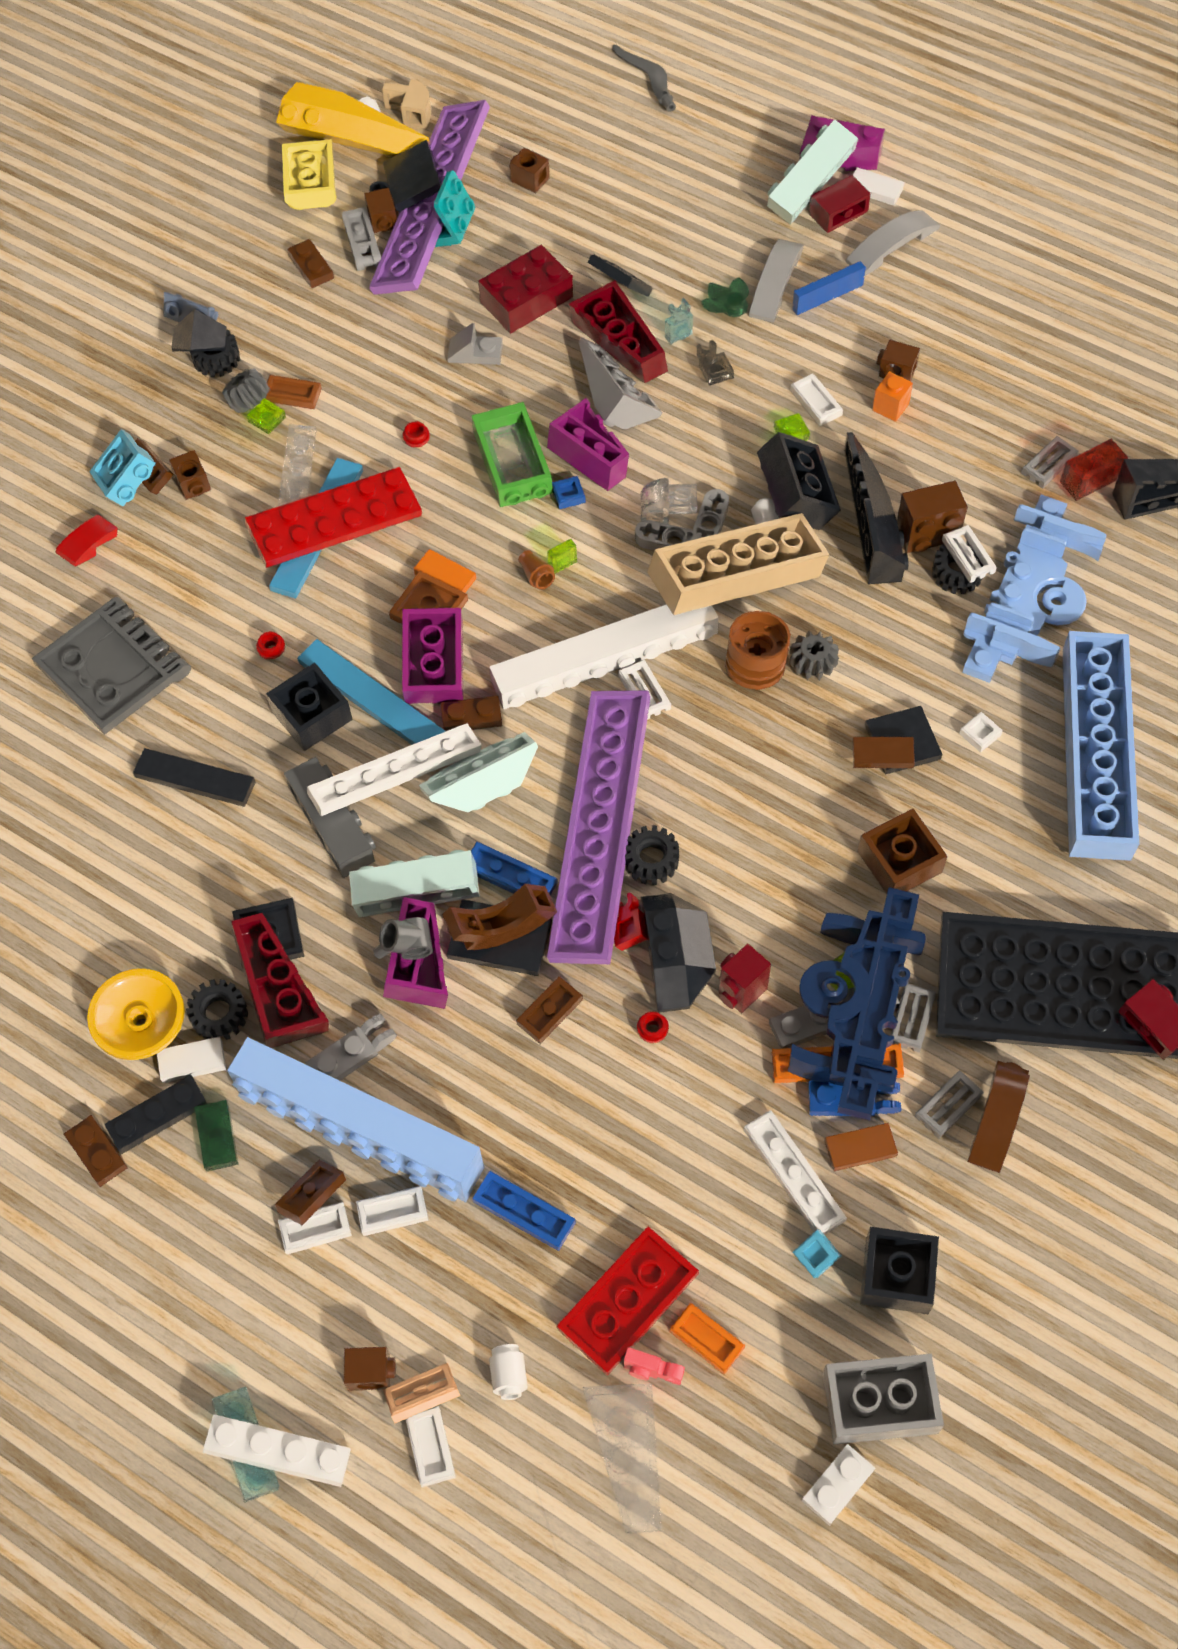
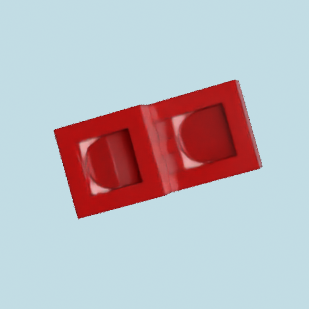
[56,514,118,567]

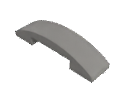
[846,210,940,277]
[749,239,804,323]

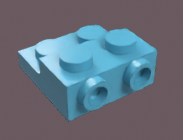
[89,429,156,506]

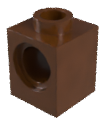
[509,147,550,193]
[364,188,397,233]
[876,340,920,381]
[169,450,211,500]
[344,1347,396,1391]

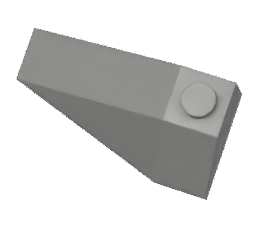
[579,337,662,430]

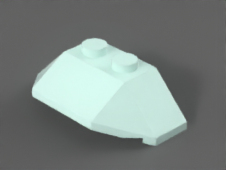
[419,732,538,812]

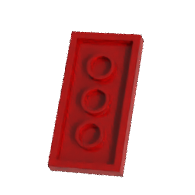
[556,1226,699,1376]

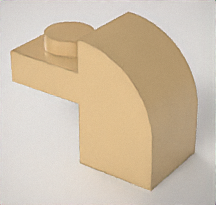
[382,79,431,129]

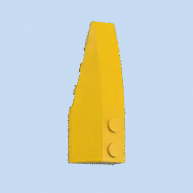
[276,82,429,157]

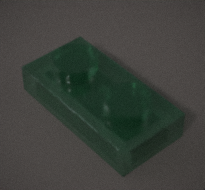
[195,1100,239,1172]

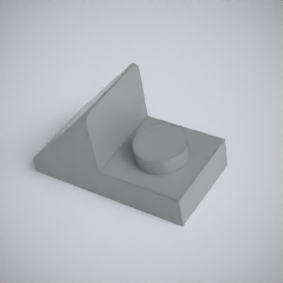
[448,323,503,365]

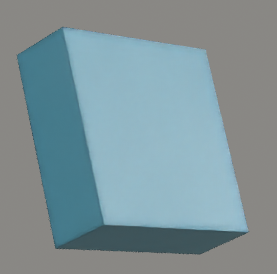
[793,1230,842,1279]

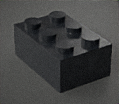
[757,432,841,530]

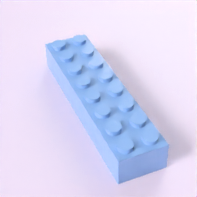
[1062,631,1139,861]
[227,1037,484,1202]

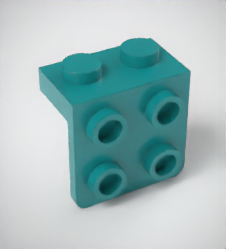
[434,170,476,247]

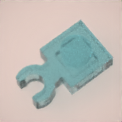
[665,298,693,344]

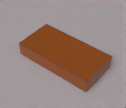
[263,375,322,409]
[824,1123,898,1172]

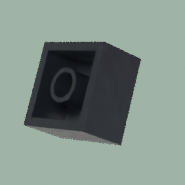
[266,662,353,751]
[860,1226,939,1314]

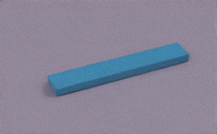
[269,458,363,599]
[297,639,446,745]

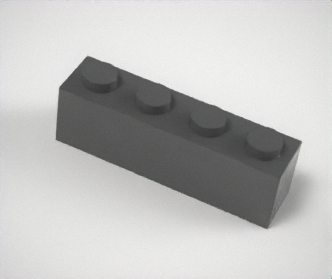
[284,757,376,878]

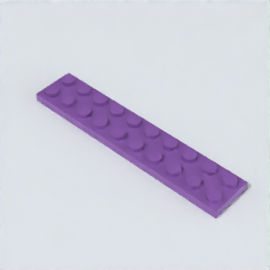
[369,100,490,295]
[547,690,651,965]

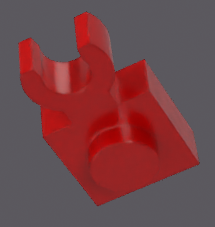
[614,892,648,951]

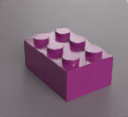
[402,608,464,704]

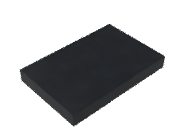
[383,140,442,212]
[447,899,552,976]

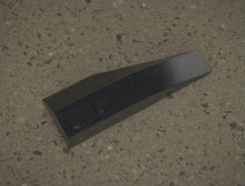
[844,432,909,585]

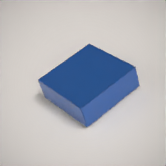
[552,476,586,510]

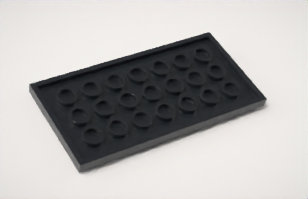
[936,912,1178,1059]

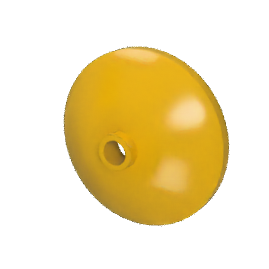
[87,968,185,1060]

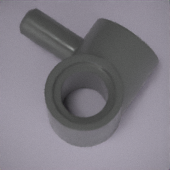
[373,917,433,960]

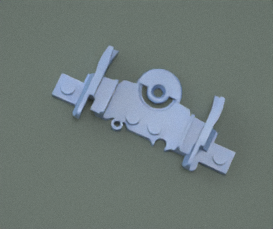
[962,495,1107,683]

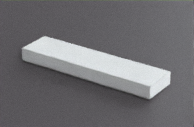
[744,1110,847,1235]

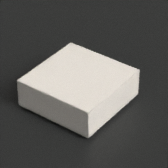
[959,712,1003,753]

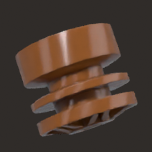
[725,611,791,690]

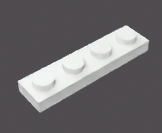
[203,1414,351,1487]

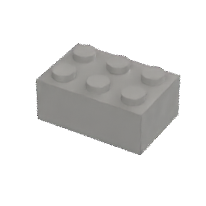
[823,1354,944,1445]

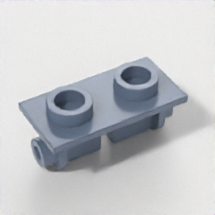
[164,292,218,322]

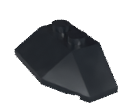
[641,893,716,1013]

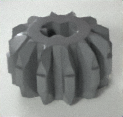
[222,368,270,413]
[790,631,839,681]

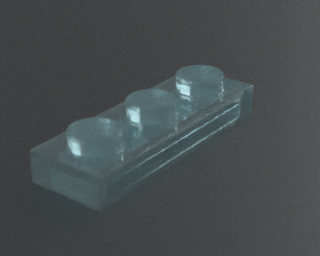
[212,1387,279,1503]

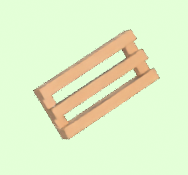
[383,1363,460,1423]

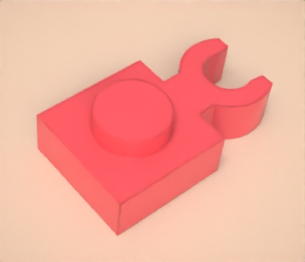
[624,1347,685,1385]

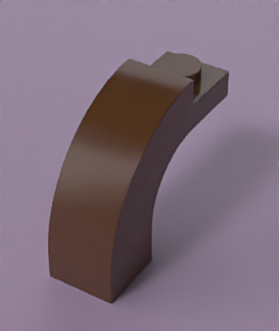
[442,884,557,950]
[967,1060,1030,1173]

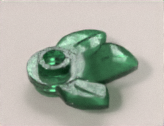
[701,277,749,317]

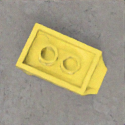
[282,139,337,210]

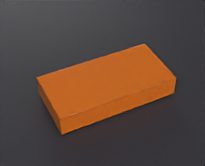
[413,549,477,593]
[669,1302,745,1375]

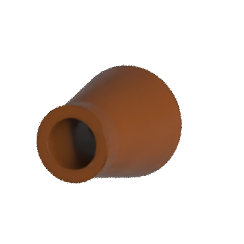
[518,550,555,590]

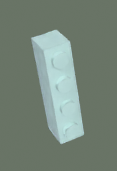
[767,119,858,225]
[349,850,480,918]

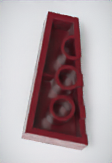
[569,280,668,383]
[231,913,329,1048]

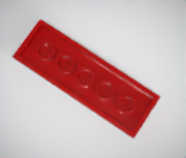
[245,467,422,568]

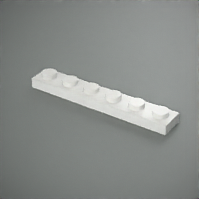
[307,723,482,816]

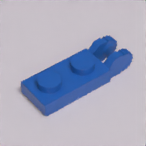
[808,1080,902,1116]

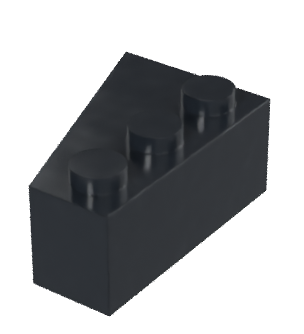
[1112,459,1178,520]

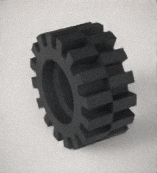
[190,329,240,377]
[932,541,984,594]
[625,825,679,885]
[186,979,248,1040]

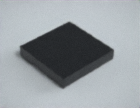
[587,254,653,297]
[865,706,943,775]
[232,897,305,968]

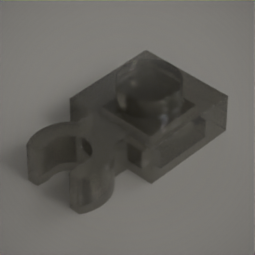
[696,340,734,386]

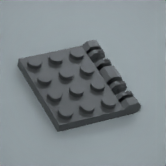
[32,597,191,735]

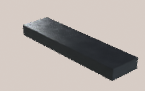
[133,748,256,807]

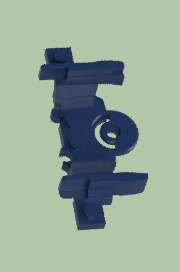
[788,888,926,1121]

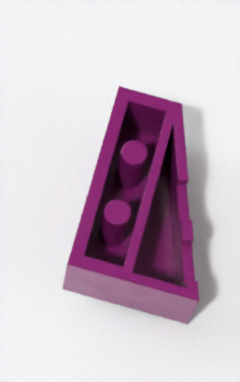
[383,897,448,1009]

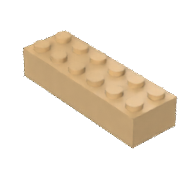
[647,513,830,615]

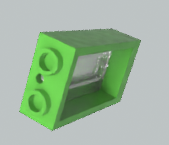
[471,402,553,507]

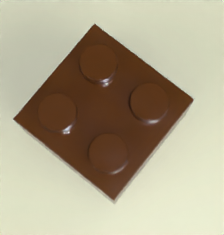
[897,480,968,553]
[857,808,948,894]

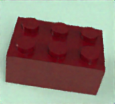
[478,244,573,334]

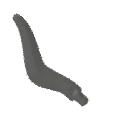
[612,45,676,112]

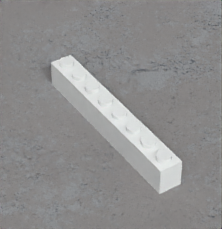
[489,604,718,709]

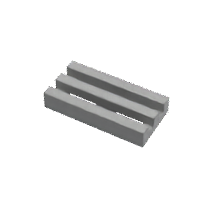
[1021,436,1079,489]
[890,984,936,1053]
[914,1070,984,1139]

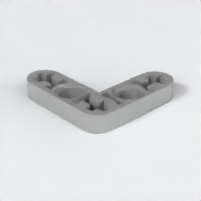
[635,489,729,550]

